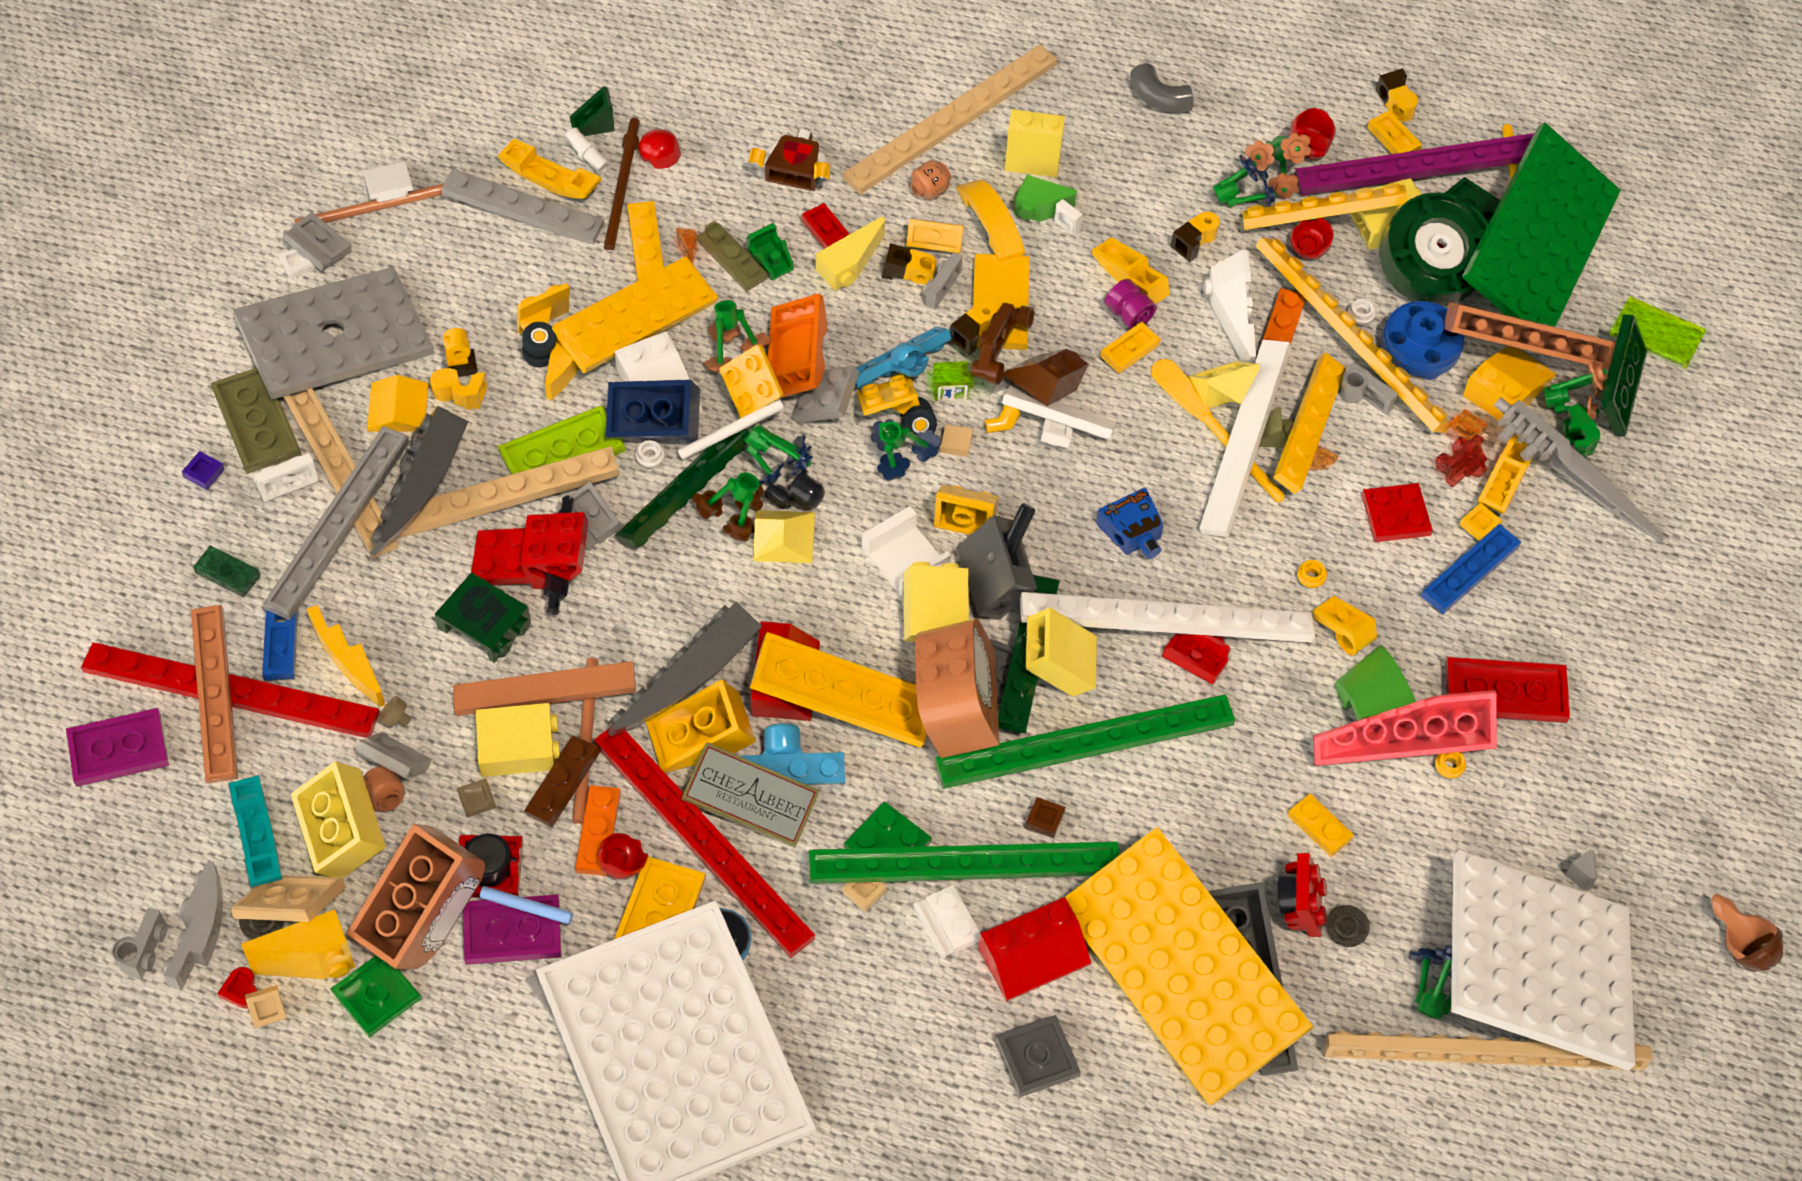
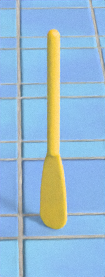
[1151,359,1285,503]

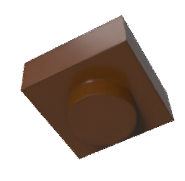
[1025,797,1066,838]

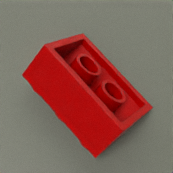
[751,621,820,721]
[978,897,1092,1002]

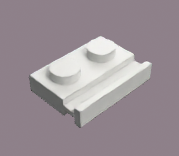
[913,885,980,959]

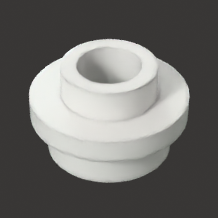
[1348,299,1376,325]
[636,440,664,468]

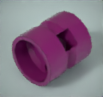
[1105,279,1157,329]

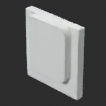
[363,161,413,202]

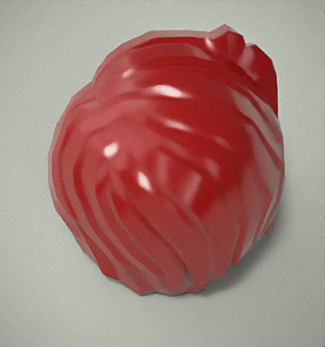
[1290,107,1336,161]

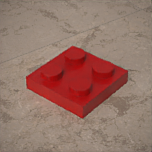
[1362,483,1433,542]

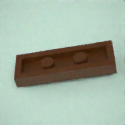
[524,735,601,828]

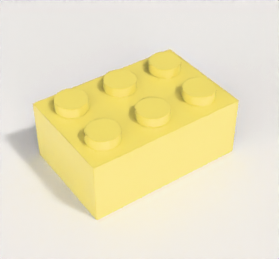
[291,761,386,878]

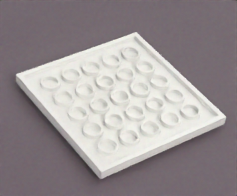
[1451,850,1635,1071]

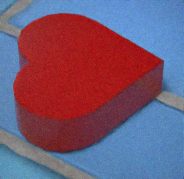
[217,967,258,1009]

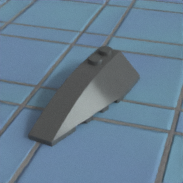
[1208,882,1299,1076]

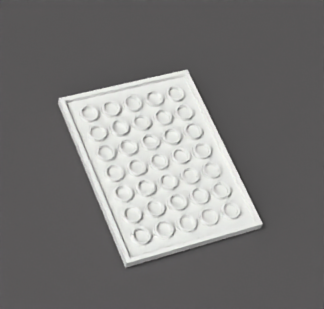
[536,900,816,1181]

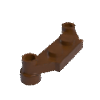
[971,302,1035,385]

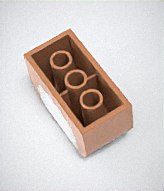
[915,619,999,758]
[346,823,485,969]

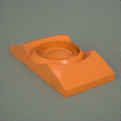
[768,293,828,398]

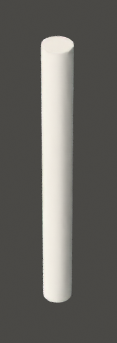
[678,399,785,460]

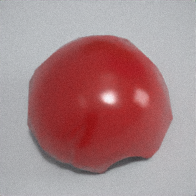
[638,129,681,169]
[1290,218,1334,260]
[597,833,648,880]

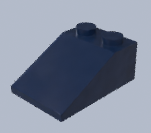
[605,379,700,444]

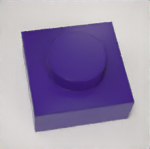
[182,451,225,490]

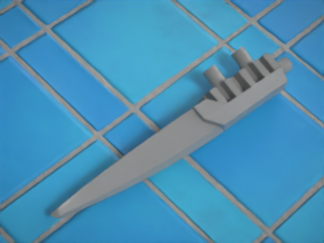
[1493,397,1663,543]

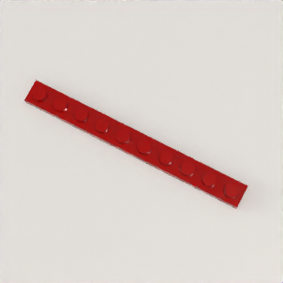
[81,642,380,738]
[594,727,815,958]

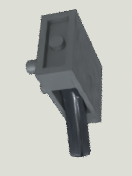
[957,503,1037,620]

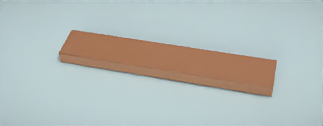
[191,604,239,783]
[453,661,636,716]

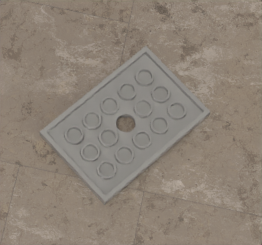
[233,267,434,400]

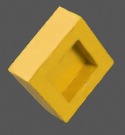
[1460,503,1502,541]

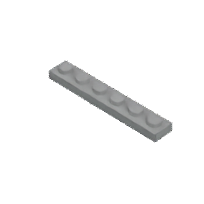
[441,168,604,245]

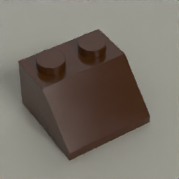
[1004,349,1089,406]

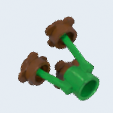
[692,472,763,541]

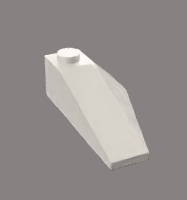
[1204,250,1256,363]

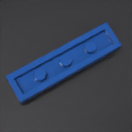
[1421,524,1521,615]

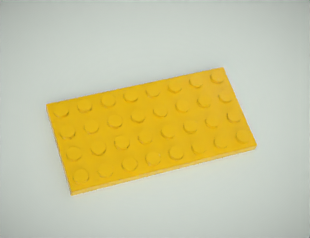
[1065,827,1314,1106]

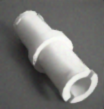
[565,128,611,175]

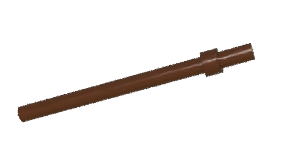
[604,118,640,251]

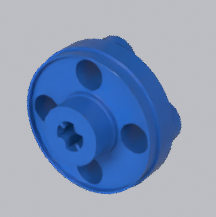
[1382,301,1464,380]

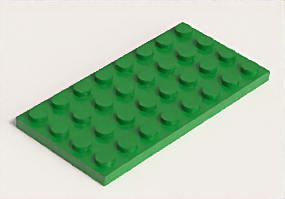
[1462,122,1621,327]

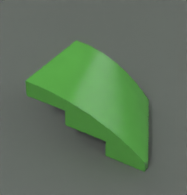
[1335,645,1416,721]

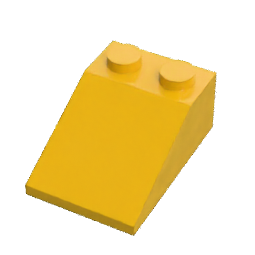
[1463,346,1557,420]
[646,679,756,773]
[241,909,356,979]

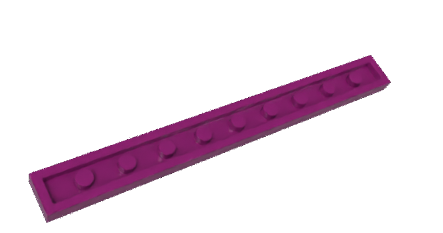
[1295,133,1535,196]

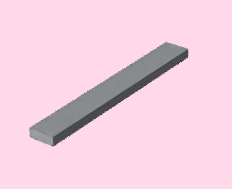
[263,426,409,620]

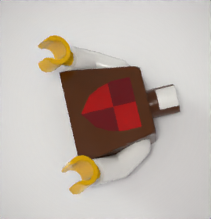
[748,129,831,192]

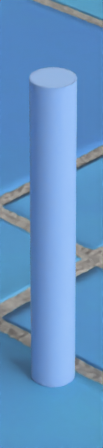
[480,886,573,925]

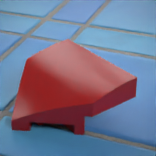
[1161,633,1231,685]

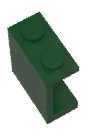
[434,572,531,663]

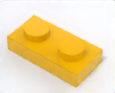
[1367,110,1422,154]
[906,218,964,253]
[1100,322,1161,374]
[1287,793,1354,857]

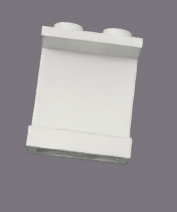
[862,506,951,597]

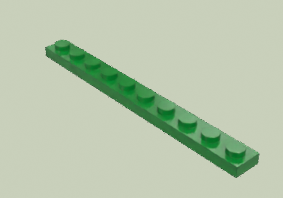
[935,694,1235,789]
[808,841,1119,884]

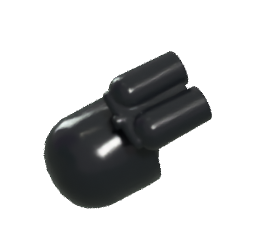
[765,469,825,510]

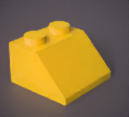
[934,484,999,535]

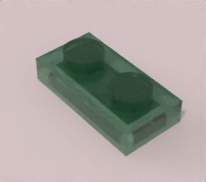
[193,545,261,598]

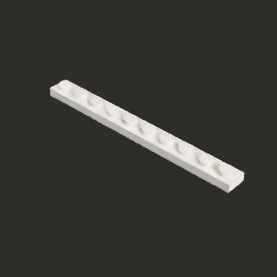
[1020,592,1315,643]

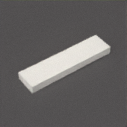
[1002,386,1117,439]

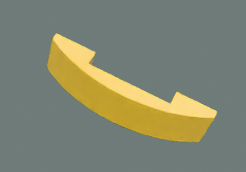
[498,138,601,199]
[956,179,1025,262]

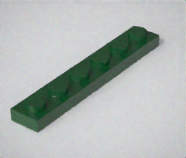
[615,429,749,549]
[998,575,1060,734]

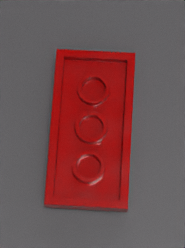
[1445,657,1570,723]

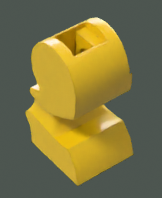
[430,368,488,410]

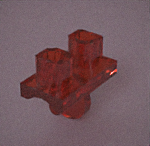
[1435,434,1487,487]

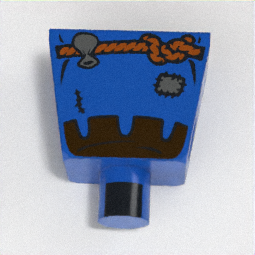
[1096,487,1163,559]

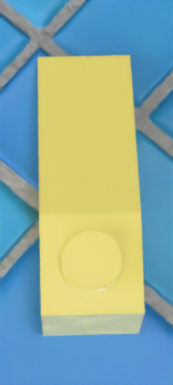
[816,217,885,291]

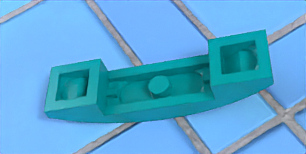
[228,775,282,888]

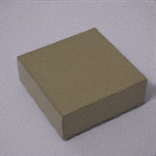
[457,778,496,818]

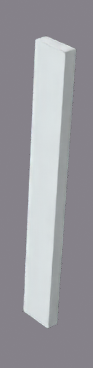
[1199,340,1291,537]

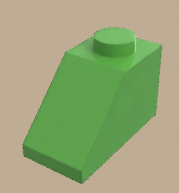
[1014,175,1077,222]

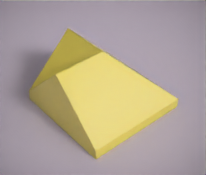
[1187,361,1259,409]
[754,510,815,563]

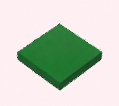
[330,955,422,1038]

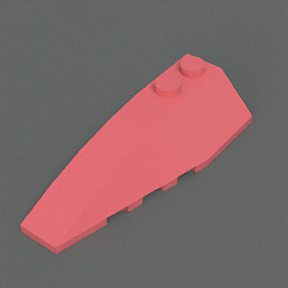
[1313,690,1497,766]

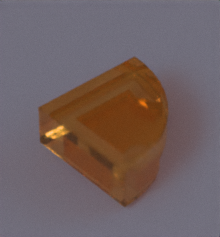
[1309,445,1339,470]

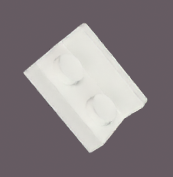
[254,453,319,502]

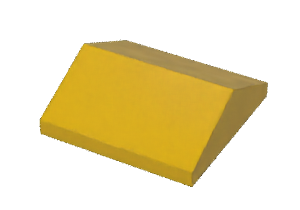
[367,375,429,432]

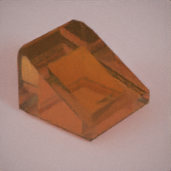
[676,228,697,265]
[1448,409,1488,442]

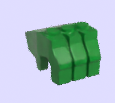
[746,223,794,281]
[1562,403,1600,458]

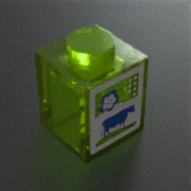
[932,361,974,401]

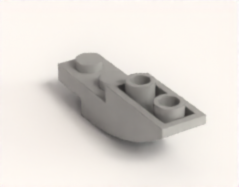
[164,861,223,991]

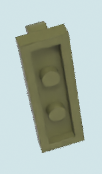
[696,220,768,292]

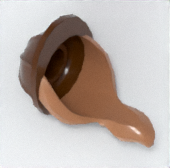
[1712,894,1784,971]

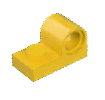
[1312,596,1377,656]

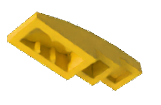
[1477,434,1535,515]
[306,604,385,707]

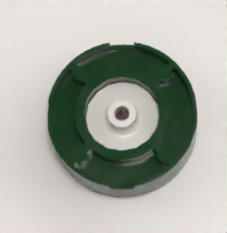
[1379,192,1489,307]

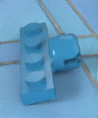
[855,326,952,388]
[740,723,845,785]

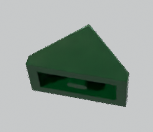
[569,86,615,136]

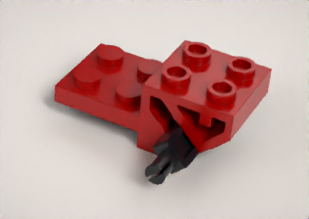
[471,496,589,615]

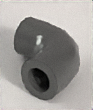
[1130,63,1193,113]

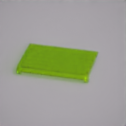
[1609,296,1707,369]

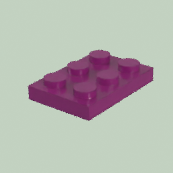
[66,708,169,787]
[463,894,562,965]

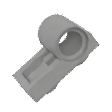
[1339,362,1398,415]
[112,908,167,980]

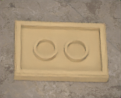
[230,875,346,922]

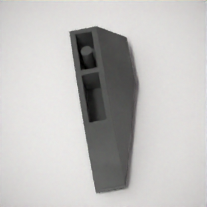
[370,405,469,556]
[608,602,762,737]

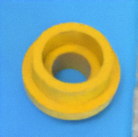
[1297,560,1327,588]
[1435,752,1466,779]

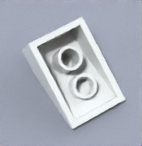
[614,331,703,413]

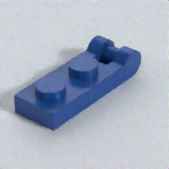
[262,609,299,680]

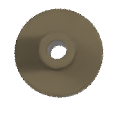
[378,696,411,728]

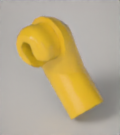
[984,404,1021,433]

